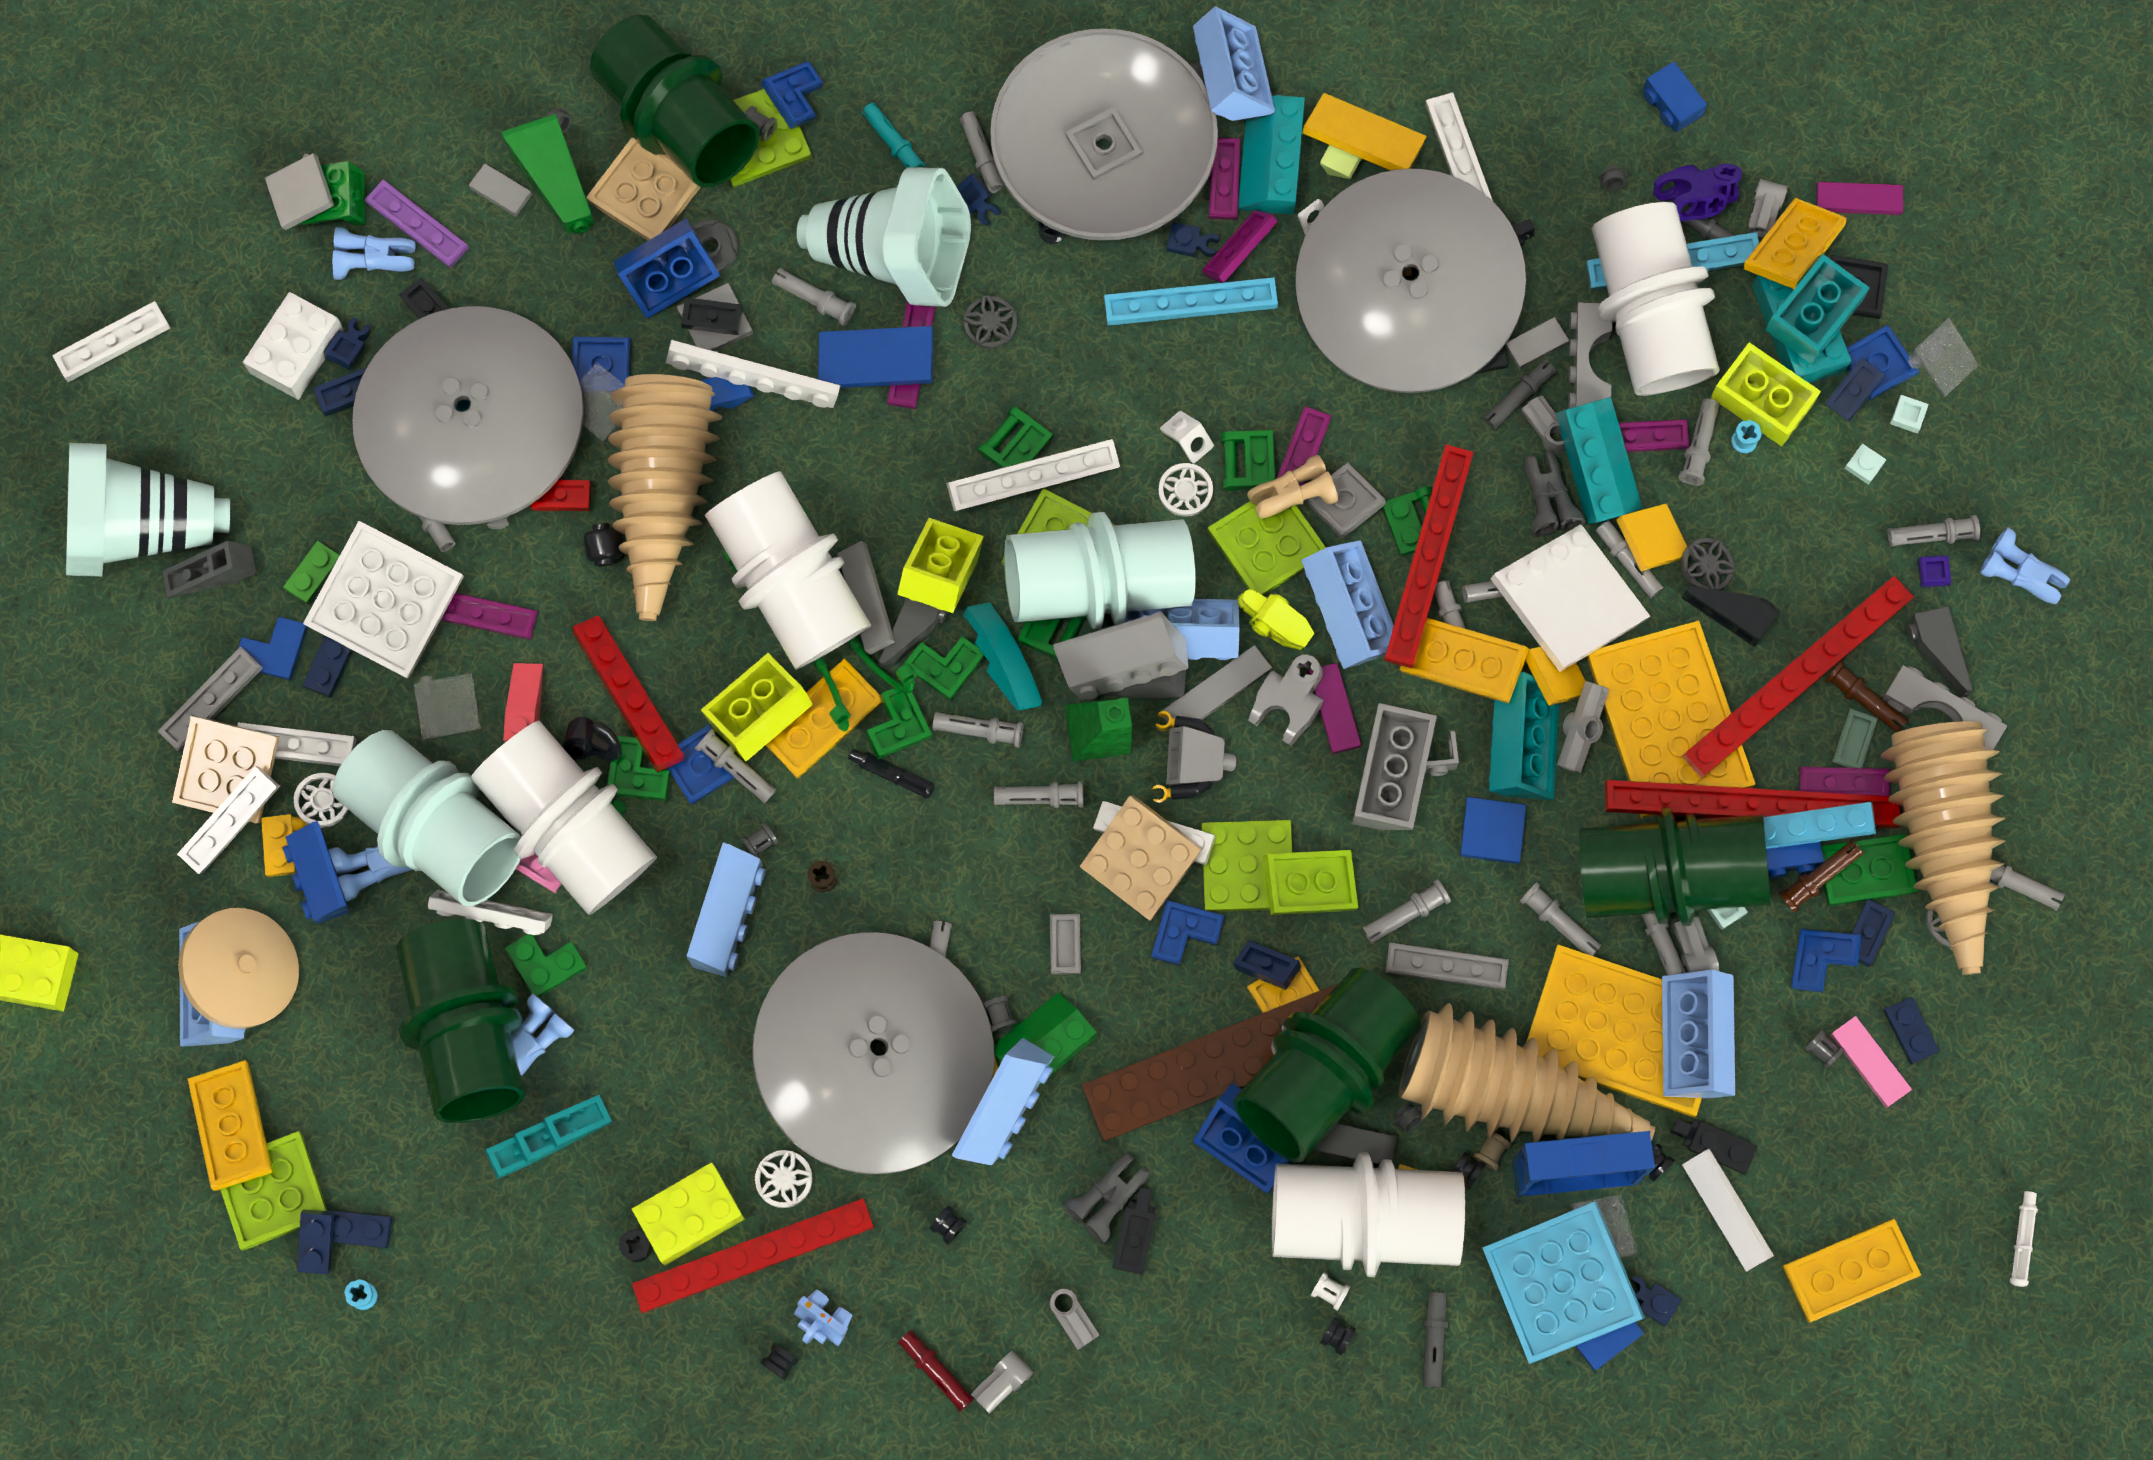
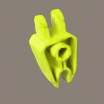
[1237,589,1314,650]

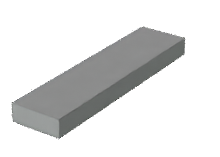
[837,541,895,655]
[1162,645,1272,729]
[158,646,263,752]
[1385,943,1509,990]

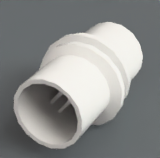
[1592,202,1720,396]
[705,471,871,670]
[471,721,657,915]
[1272,1152,1465,1277]

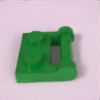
[977,406,1053,468]
[1221,430,1275,491]
[1382,486,1450,557]
[1018,616,1087,661]

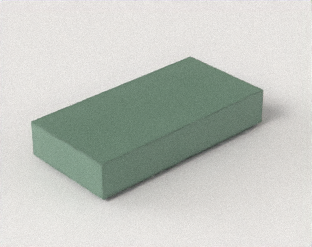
[1831,708,1878,768]

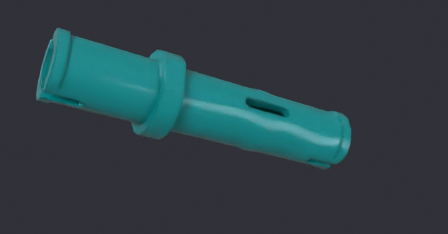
[861,102,925,168]

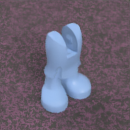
[332,227,416,280]
[1979,527,2070,604]
[329,846,413,902]
[511,993,575,1076]

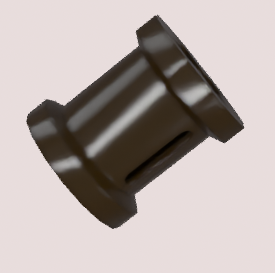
[807,861,836,893]

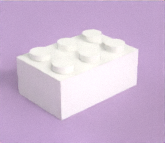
[243,292,344,400]

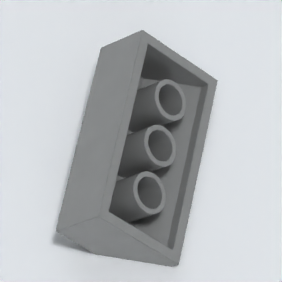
[1054,612,1189,700]
[1352,703,1437,830]

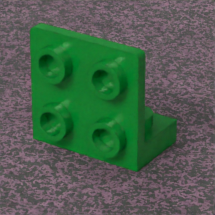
[301,161,366,226]

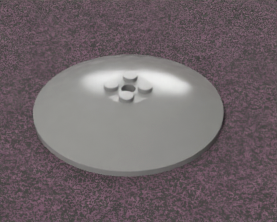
[990,29,1218,240]
[1296,169,1526,393]
[352,306,584,525]
[752,932,994,1174]

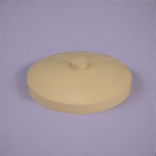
[178,908,299,1029]

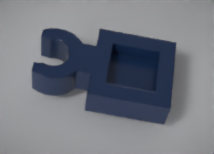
[956,173,1002,225]
[1167,222,1219,257]
[324,318,370,370]
[1631,1276,1681,1327]

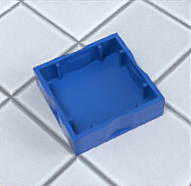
[1512,1131,1655,1197]

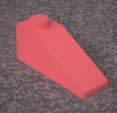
[503,663,543,742]

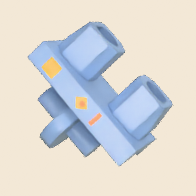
[794,1290,852,1346]

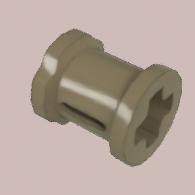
[1473,1132,1511,1171]

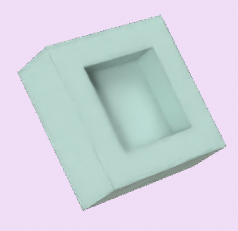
[1890,395,1929,434]
[1844,443,1886,485]
[1707,907,1748,930]

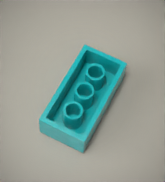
[1752,275,1851,383]

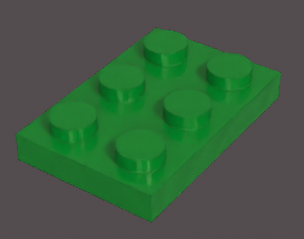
[1821,834,1918,907]

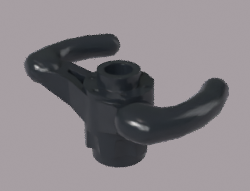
[563,717,622,761]

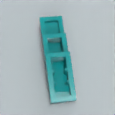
[963,602,1042,711]
[484,1095,612,1179]

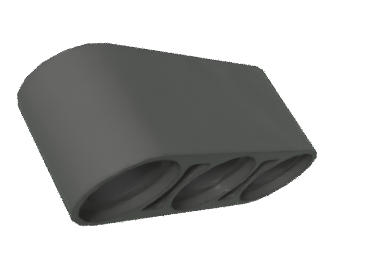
[1310,1124,1397,1167]

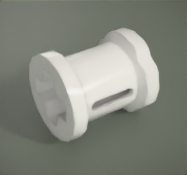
[1310,1272,1350,1311]

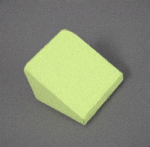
[1320,145,1362,179]

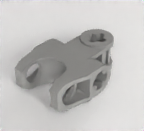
[1248,655,1324,746]

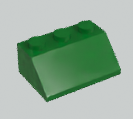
[994,992,1097,1085]

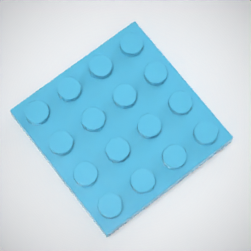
[1483,1202,1645,1364]

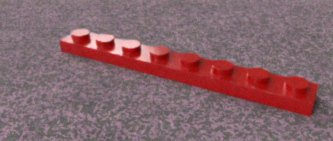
[1384,444,1474,669]
[632,1198,874,1313]

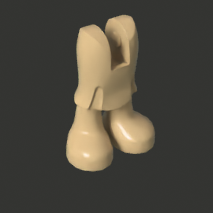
[1247,455,1338,518]

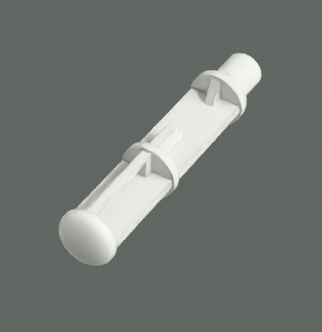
[2010,1191,2038,1287]

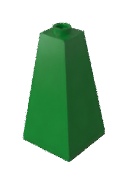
[502,114,595,234]
[1065,697,1132,762]

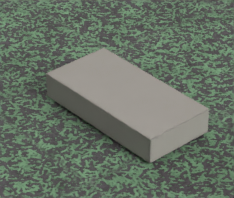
[469,163,532,217]
[1504,317,1569,370]
[1050,914,1081,975]

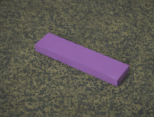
[365,180,469,269]

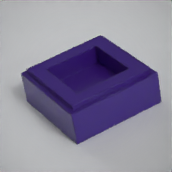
[1918,556,1951,587]

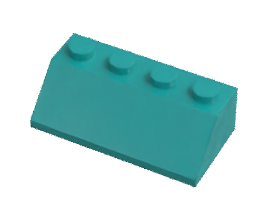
[1238,95,1305,215]
[1555,397,1642,525]
[1489,672,1559,801]

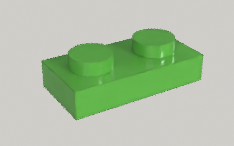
[283,541,340,605]

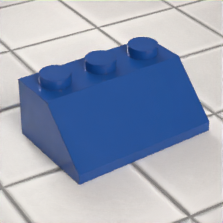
[614,218,720,319]
[283,821,350,925]
[1193,1083,1290,1194]

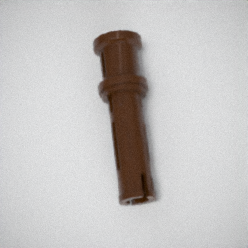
[1824,661,1909,733]
[1778,839,1864,913]

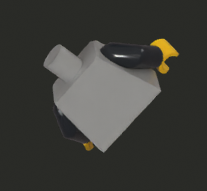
[1152,711,1236,803]

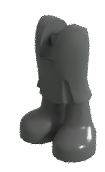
[1524,451,1585,537]
[1061,1152,1150,1244]

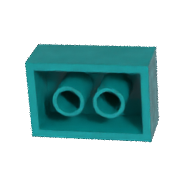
[1765,254,1870,364]

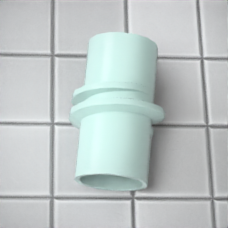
[1004,512,1195,629]
[333,730,521,906]

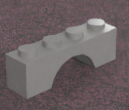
[1568,302,1612,409]
[1882,665,2007,750]

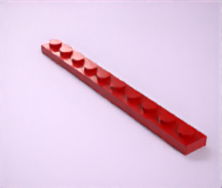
[1682,576,1914,779]
[1605,780,1900,829]

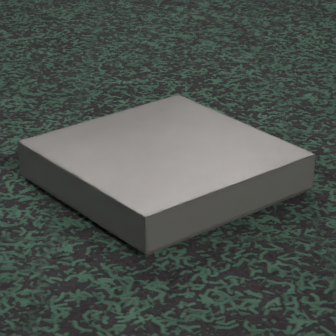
[265,153,334,230]
[677,283,753,352]
[1304,462,1386,539]

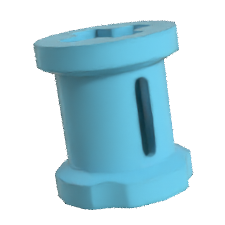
[1731,420,1762,453]
[344,1279,377,1310]

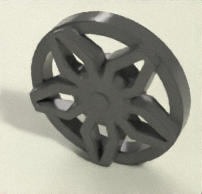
[963,296,1017,349]
[1681,538,1735,590]

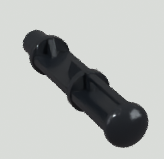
[848,749,934,799]

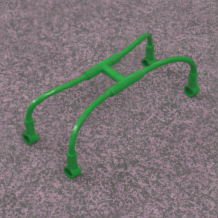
[723,506,917,732]

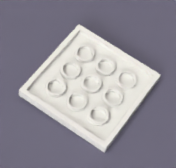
[303,521,464,679]
[1491,525,1650,672]

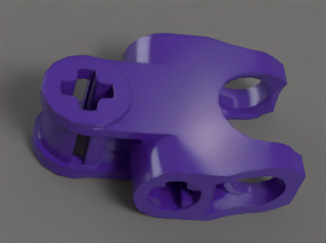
[1653,164,1742,221]

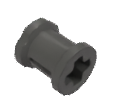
[745,106,777,142]
[740,822,779,858]
[983,996,1017,1034]
[1804,1029,1845,1070]

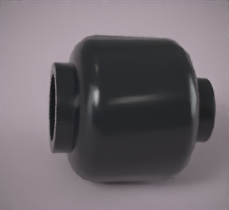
[584,523,623,566]

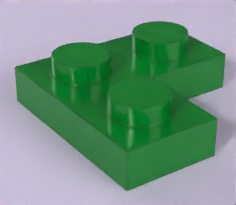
[903,636,985,701]
[865,688,932,760]
[607,735,670,802]
[505,934,587,997]

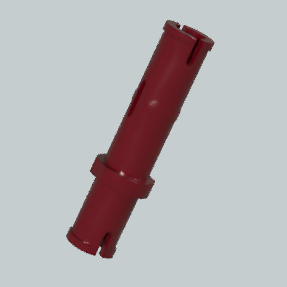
[897,1330,974,1412]

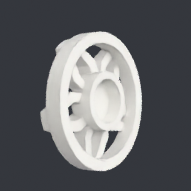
[1159,463,1213,517]
[294,773,348,828]
[755,1150,813,1208]

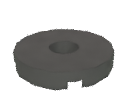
[692,219,739,273]

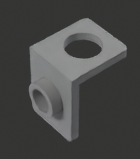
[1425,730,1459,776]

